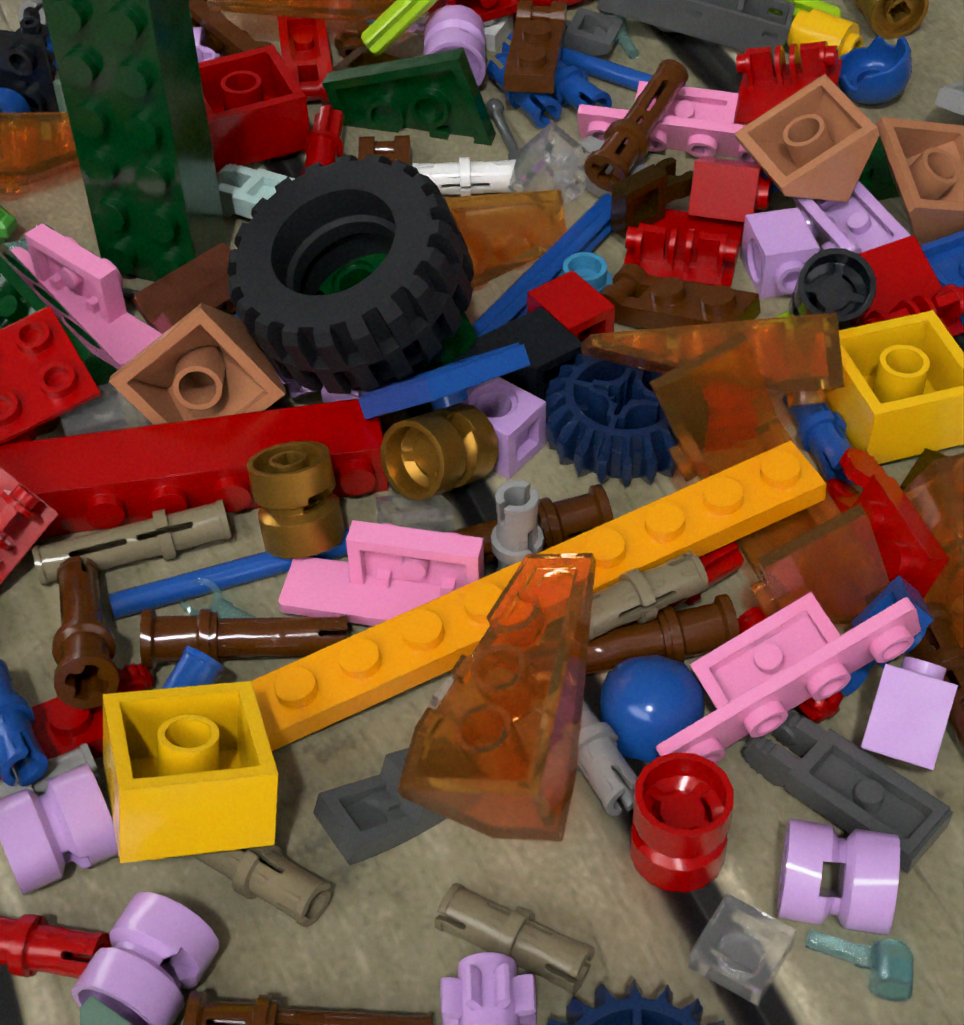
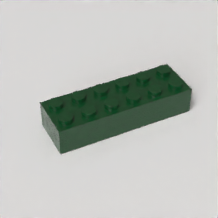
[42,0,228,282]

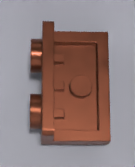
[132,243,236,334]

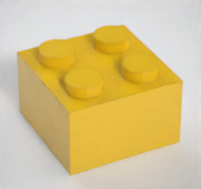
[815,310,964,464]
[103,681,278,863]

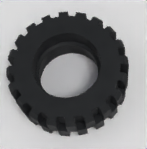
[227,154,474,394]

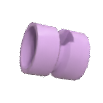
[423,5,486,87]
[0,763,118,895]
[777,819,900,936]
[71,892,219,1025]

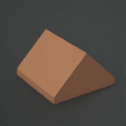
[734,74,880,202]
[875,117,964,246]
[109,303,286,425]

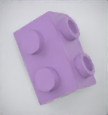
[793,180,911,254]

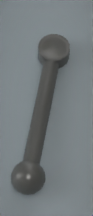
[485,98,528,170]

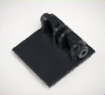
[0,17,62,125]

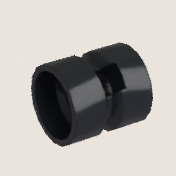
[789,248,876,347]

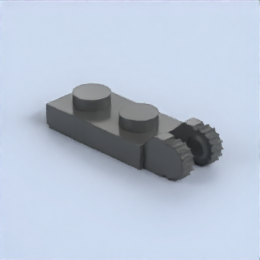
[742,710,953,874]

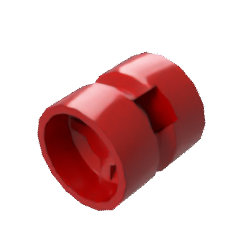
[630,752,734,893]

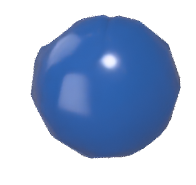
[838,36,912,105]
[600,654,705,762]

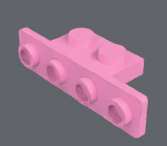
[577,81,755,162]
[11,223,162,367]
[278,520,542,649]
[656,592,921,764]

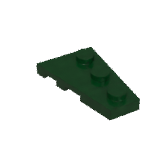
[322,48,496,146]

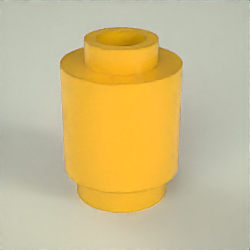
[787,9,864,59]

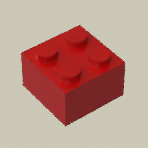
[199,45,310,173]

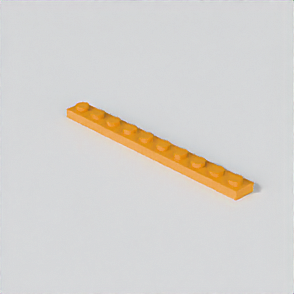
[252,441,826,751]

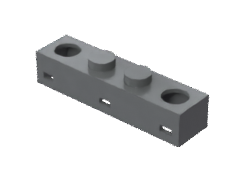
[597,0,795,60]

